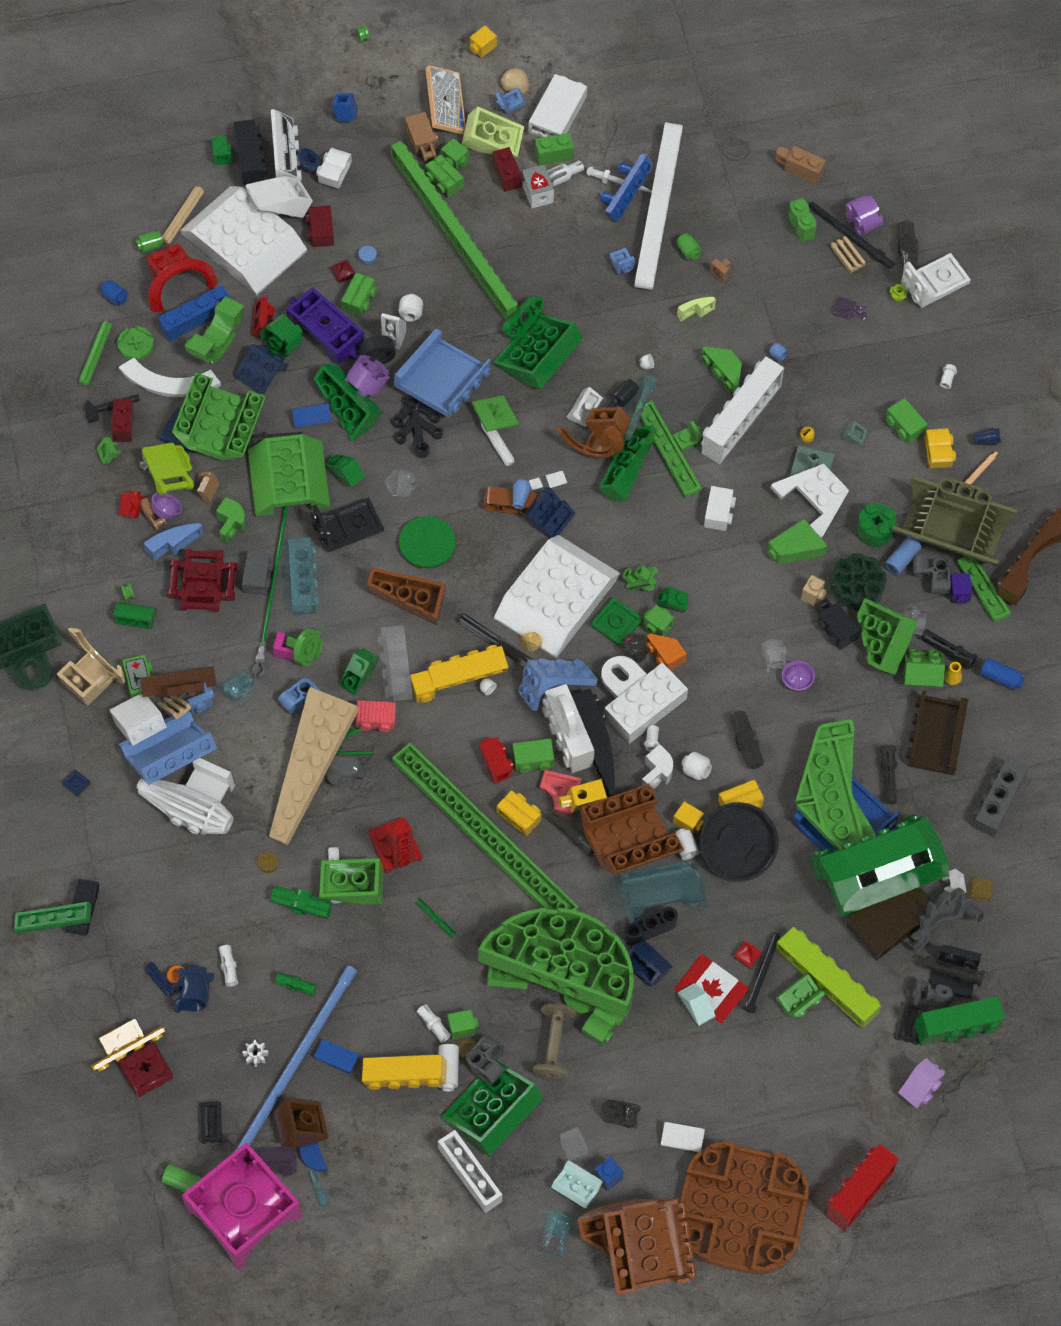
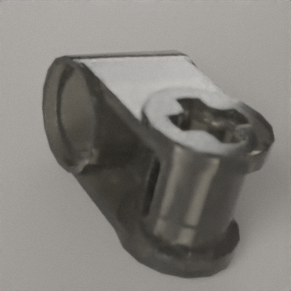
[600,1100,641,1128]

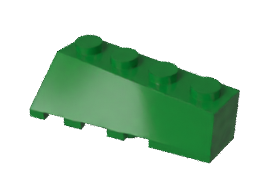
[314,364,383,441]
[599,425,655,502]

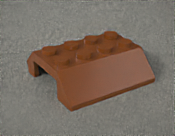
[603,1198,697,1296]

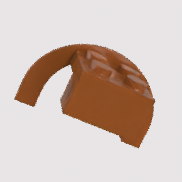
[555,407,632,458]

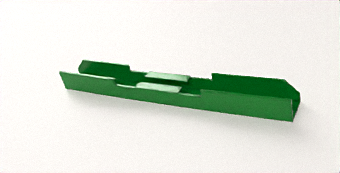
[415,898,456,938]

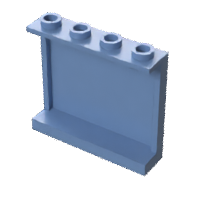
[394,329,491,418]
[119,710,217,785]

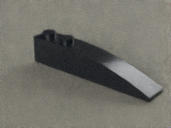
[571,689,615,798]

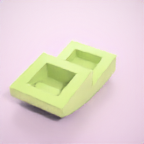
[677,297,716,321]

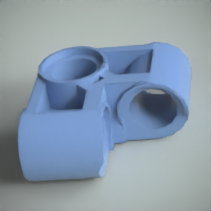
[278,678,320,714]

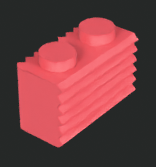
[356,700,396,732]

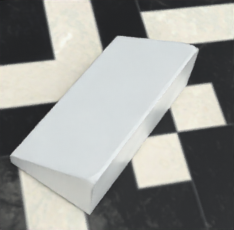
[567,387,603,427]
[660,1122,705,1152]

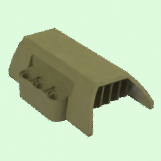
[892,476,1017,566]

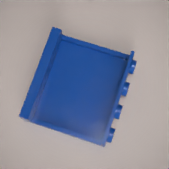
[792,770,899,851]

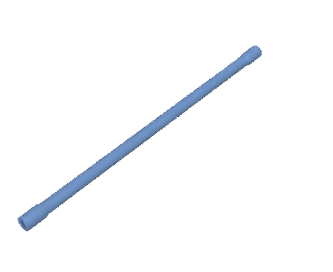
[234,966,357,1152]

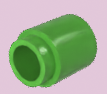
[135,231,163,253]
[677,233,702,260]

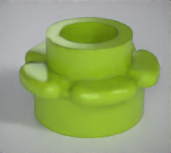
[890,284,908,301]

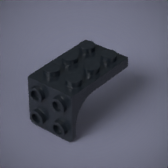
[311,497,384,553]

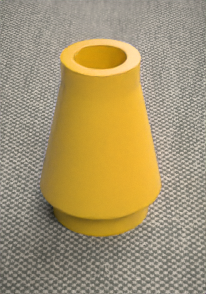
[944,662,962,685]

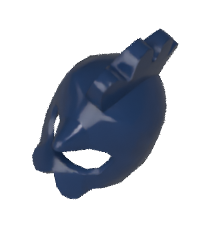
[169,964,214,1013]

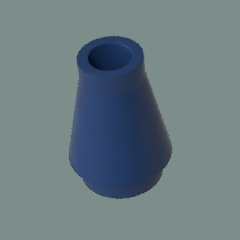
[973,427,1001,445]

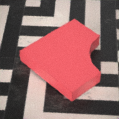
[540,770,582,816]

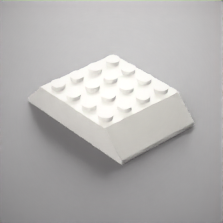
[179,186,307,296]
[494,535,621,658]

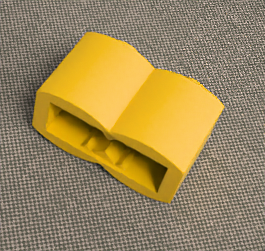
[924,428,956,469]

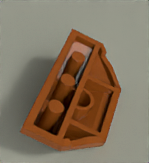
[577,1199,653,1252]

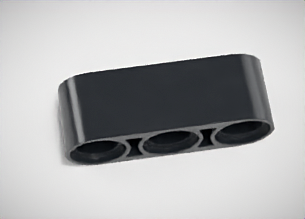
[66,879,99,936]
[624,907,678,945]

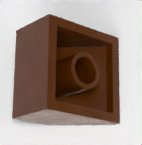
[274,1098,329,1148]

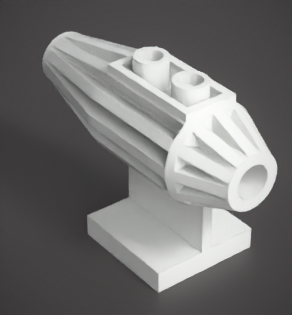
[137,758,235,835]

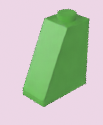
[767,519,827,564]

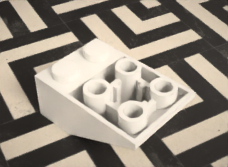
[245,176,313,218]

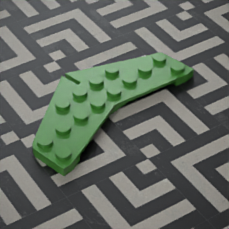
[795,719,876,850]

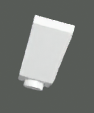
[381,313,406,349]

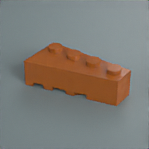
[367,567,446,625]

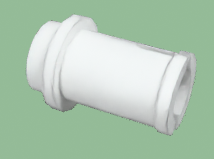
[940,364,957,389]
[644,725,659,751]

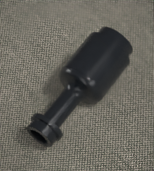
[605,379,639,408]

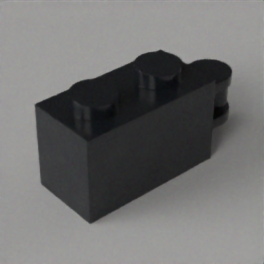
[814,598,860,650]

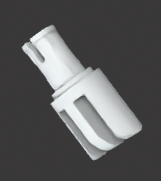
[547,160,584,187]

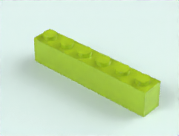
[776,927,881,1029]

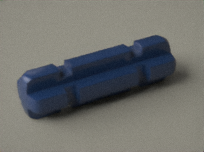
[145,962,176,997]

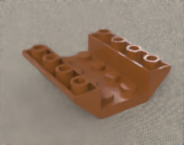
[580,784,684,875]

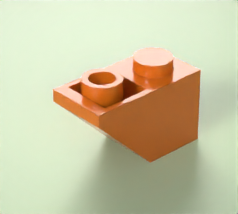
[645,634,687,671]

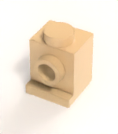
[801,575,827,606]

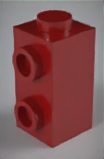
[479,737,514,784]

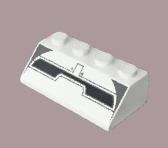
[271,109,302,181]

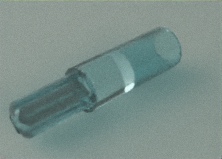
[309,1170,329,1207]

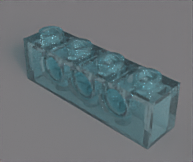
[288,537,319,615]

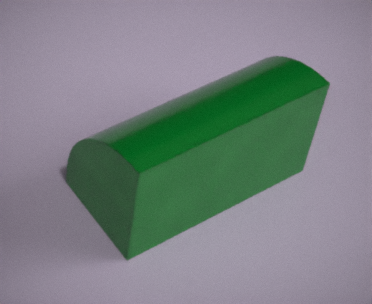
[113,602,157,629]

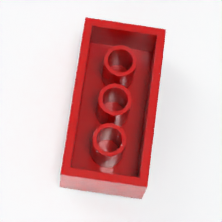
[826,1143,899,1231]

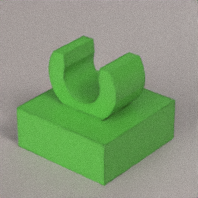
[96,437,121,464]

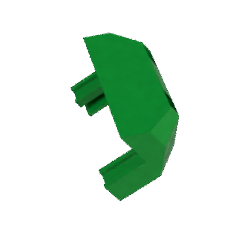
[809,814,950,917]

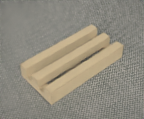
[830,236,866,273]
[156,697,191,719]

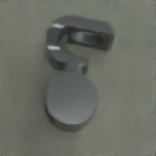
[913,979,953,1009]

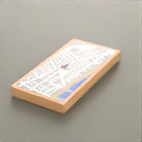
[426,65,466,135]

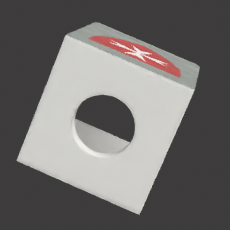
[522,165,554,208]

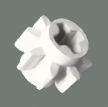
[243,1040,268,1067]

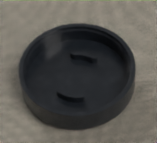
[698,802,779,882]

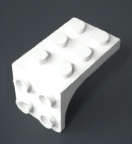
[901,253,971,308]

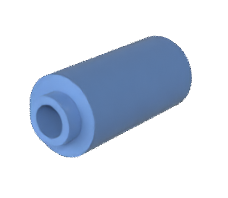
[884,536,921,576]

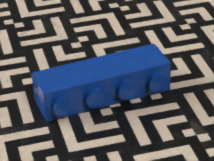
[158,285,231,342]

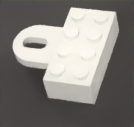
[601,656,688,744]
[542,684,594,774]

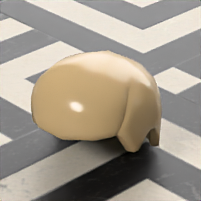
[501,68,529,94]

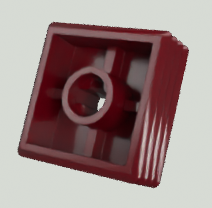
[119,1042,173,1097]

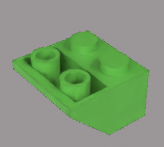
[903,648,945,687]

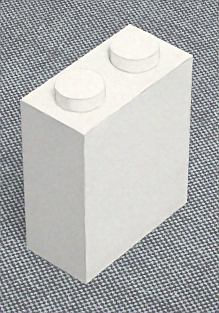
[110,693,167,746]

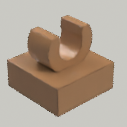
[710,258,731,283]

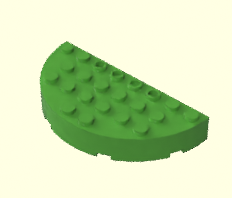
[478,908,634,1018]

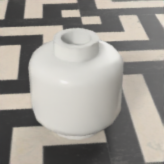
[398,294,423,322]
[682,752,712,780]

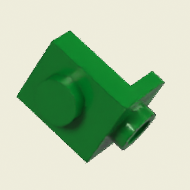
[657,586,689,613]

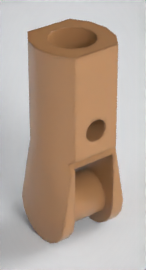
[140,498,167,531]

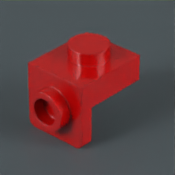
[118,490,147,518]

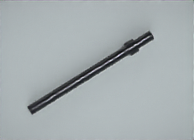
[809,201,895,269]

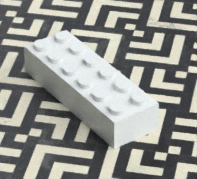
[701,357,784,465]

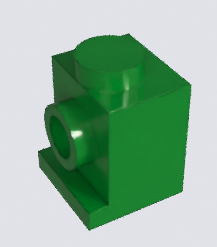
[212,136,232,165]

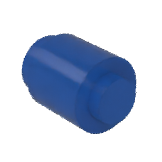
[100,280,128,306]

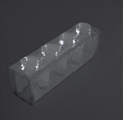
[378,625,413,704]

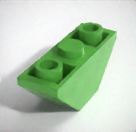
[701,346,742,394]

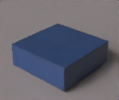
[62,769,91,797]

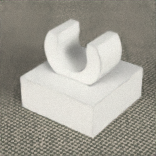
[942,869,967,893]

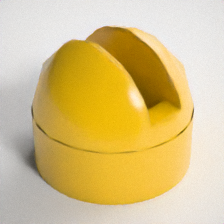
[800,426,815,443]

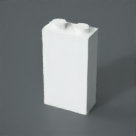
[528,74,587,138]

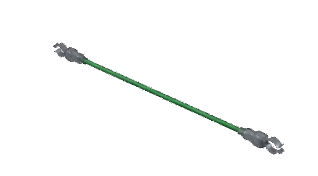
[253,506,288,678]

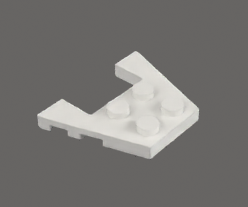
[770,464,849,539]

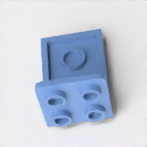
[519,658,598,711]

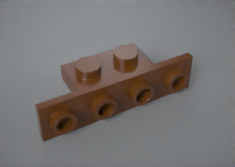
[140,666,216,698]

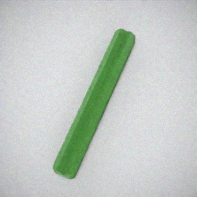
[79,321,112,386]

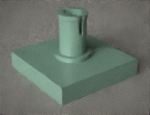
[790,446,834,477]

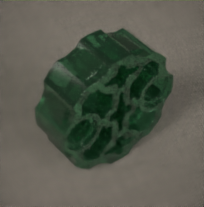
[829,553,887,611]

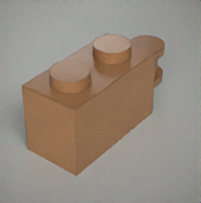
[405,112,438,162]
[775,146,826,185]

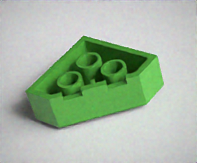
[857,598,918,675]

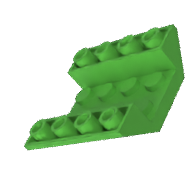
[172,372,266,461]
[248,434,330,517]

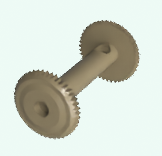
[532,1003,576,1080]

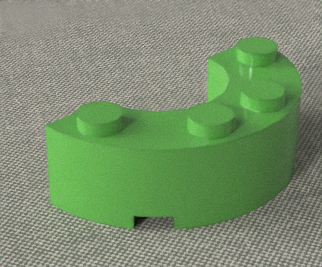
[185,296,244,364]

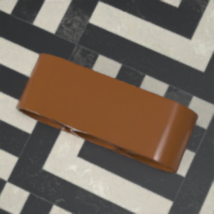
[483,487,539,515]

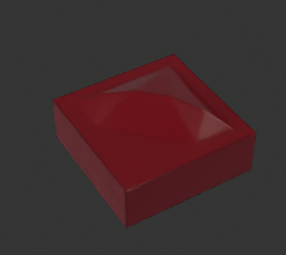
[331,259,355,283]

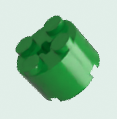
[260,314,303,359]
[857,503,896,547]

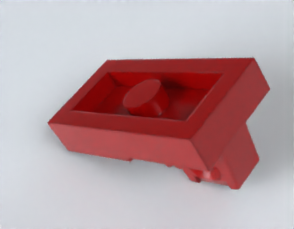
[252,296,275,337]

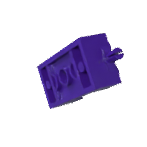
[286,287,364,365]

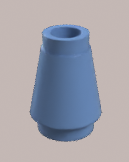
[513,479,531,509]

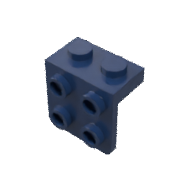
[235,344,289,394]

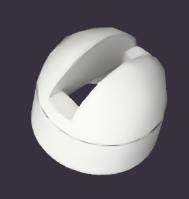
[639,354,654,370]
[480,678,497,696]

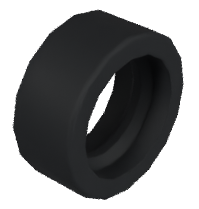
[360,335,396,364]

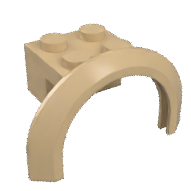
[57,628,125,706]

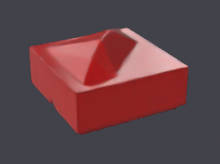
[734,941,762,969]

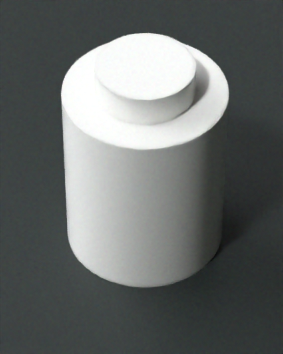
[675,828,700,860]

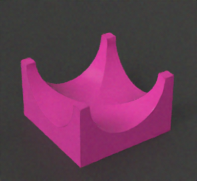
[182,1142,302,1270]

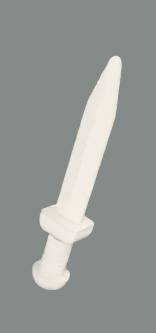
[586,167,652,193]

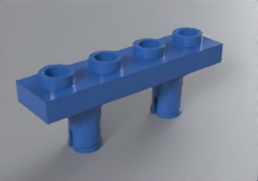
[600,153,653,223]

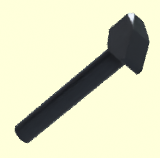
[85,394,140,423]

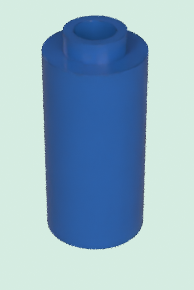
[980,657,1025,690]

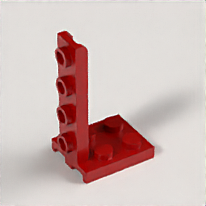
[368,817,423,874]

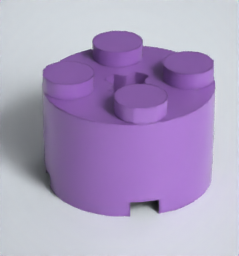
[845,193,883,236]
[345,355,390,397]

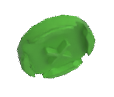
[117,326,154,361]

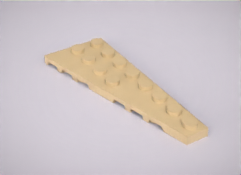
[269,687,360,846]

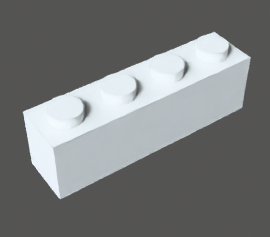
[438,1130,502,1213]

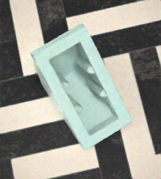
[677,983,716,1027]

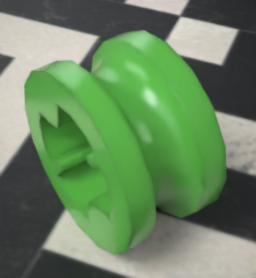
[356,25,369,43]
[120,583,135,602]

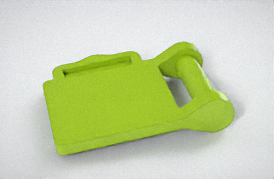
[142,443,194,495]

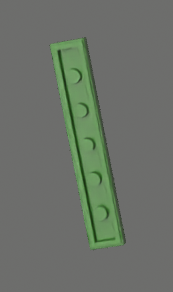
[635,400,702,498]

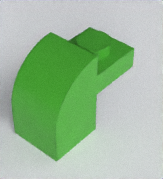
[216,497,246,544]

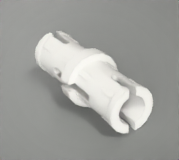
[219,945,238,987]
[417,1004,451,1043]

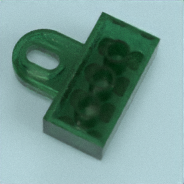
[0,603,62,691]

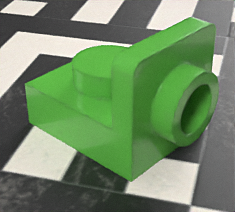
[673,421,703,452]

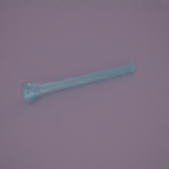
[625,375,658,440]

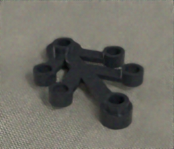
[392,395,443,458]

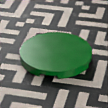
[399,516,456,569]

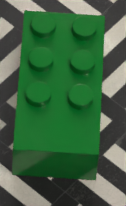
[914,996,1005,1046]

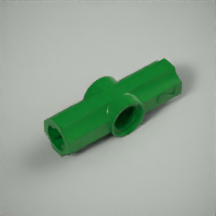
[270,885,332,919]

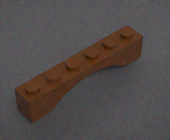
[996,507,1061,606]

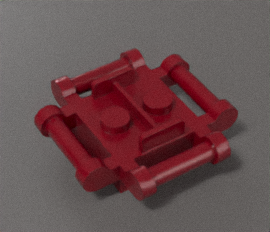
[167,549,238,612]

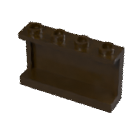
[906,691,968,776]
[846,887,934,961]

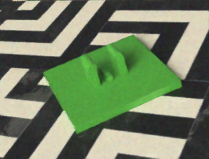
[471,395,519,432]

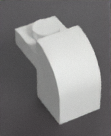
[642,744,673,789]

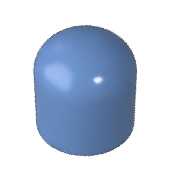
[769,343,788,362]

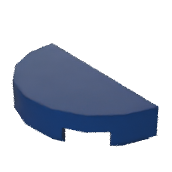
[300,1142,327,1172]

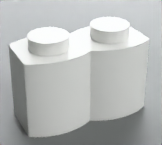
[316,148,352,189]

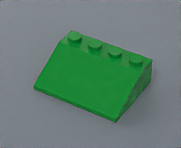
[493,313,583,390]
[441,1060,544,1156]

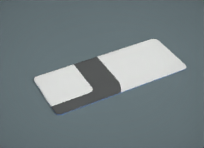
[529,471,567,492]

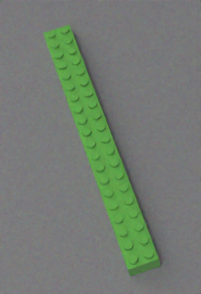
[391,141,518,321]
[392,743,579,912]

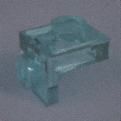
[221,669,255,701]

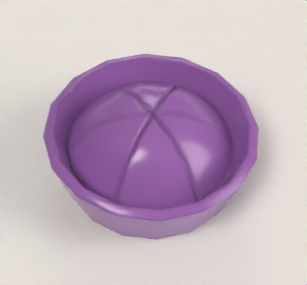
[151,492,182,520]
[781,660,815,692]

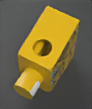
[558,779,607,813]

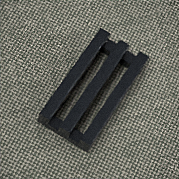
[896,1001,925,1045]
[200,1102,222,1144]

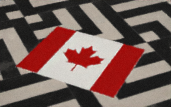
[674,954,750,1024]

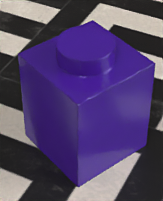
[950,573,972,604]

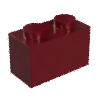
[493,147,521,192]
[306,205,334,247]
[111,399,134,442]

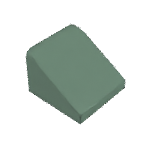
[841,421,868,446]

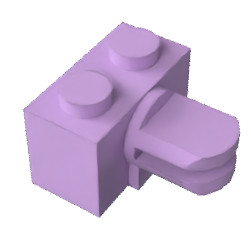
[898,1058,945,1108]

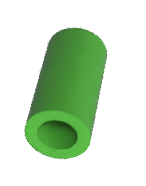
[162,1163,202,1193]

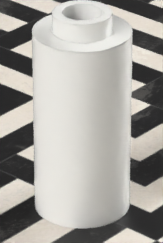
[439,1044,459,1092]

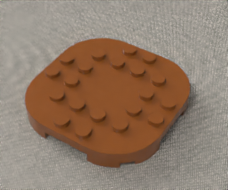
[680,1142,809,1275]

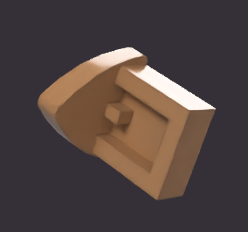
[197,472,220,503]

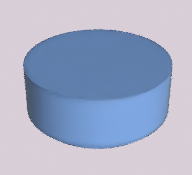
[359,246,377,264]

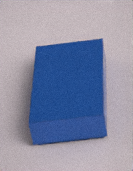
[292,403,332,428]
[314,1039,359,1075]

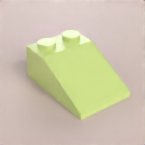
[462,106,524,158]

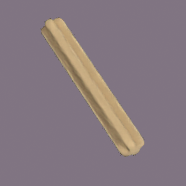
[162,186,204,244]

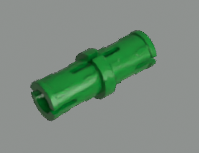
[275,972,317,997]

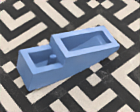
[144,523,203,562]

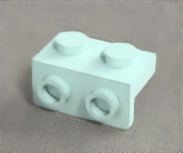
[551,1160,602,1209]

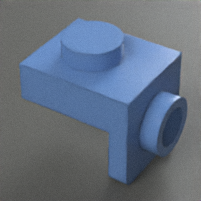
[496,87,526,114]
[609,248,635,274]
[187,682,215,714]

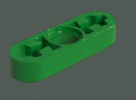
[502,295,544,338]

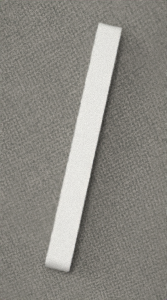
[635,122,683,290]

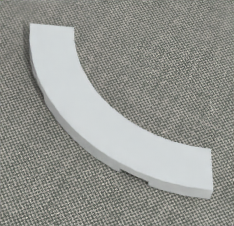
[119,358,221,397]

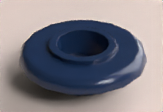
[298,148,322,172]

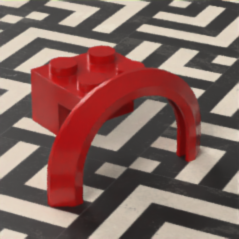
[146,243,218,312]

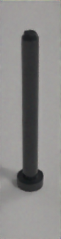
[742,933,780,1013]

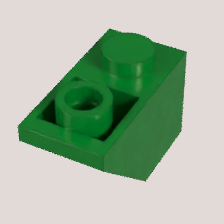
[325,454,366,487]
[339,648,379,695]

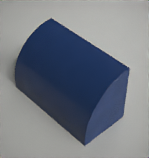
[628,940,673,987]

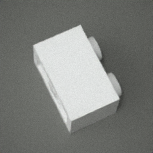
[704,486,736,531]

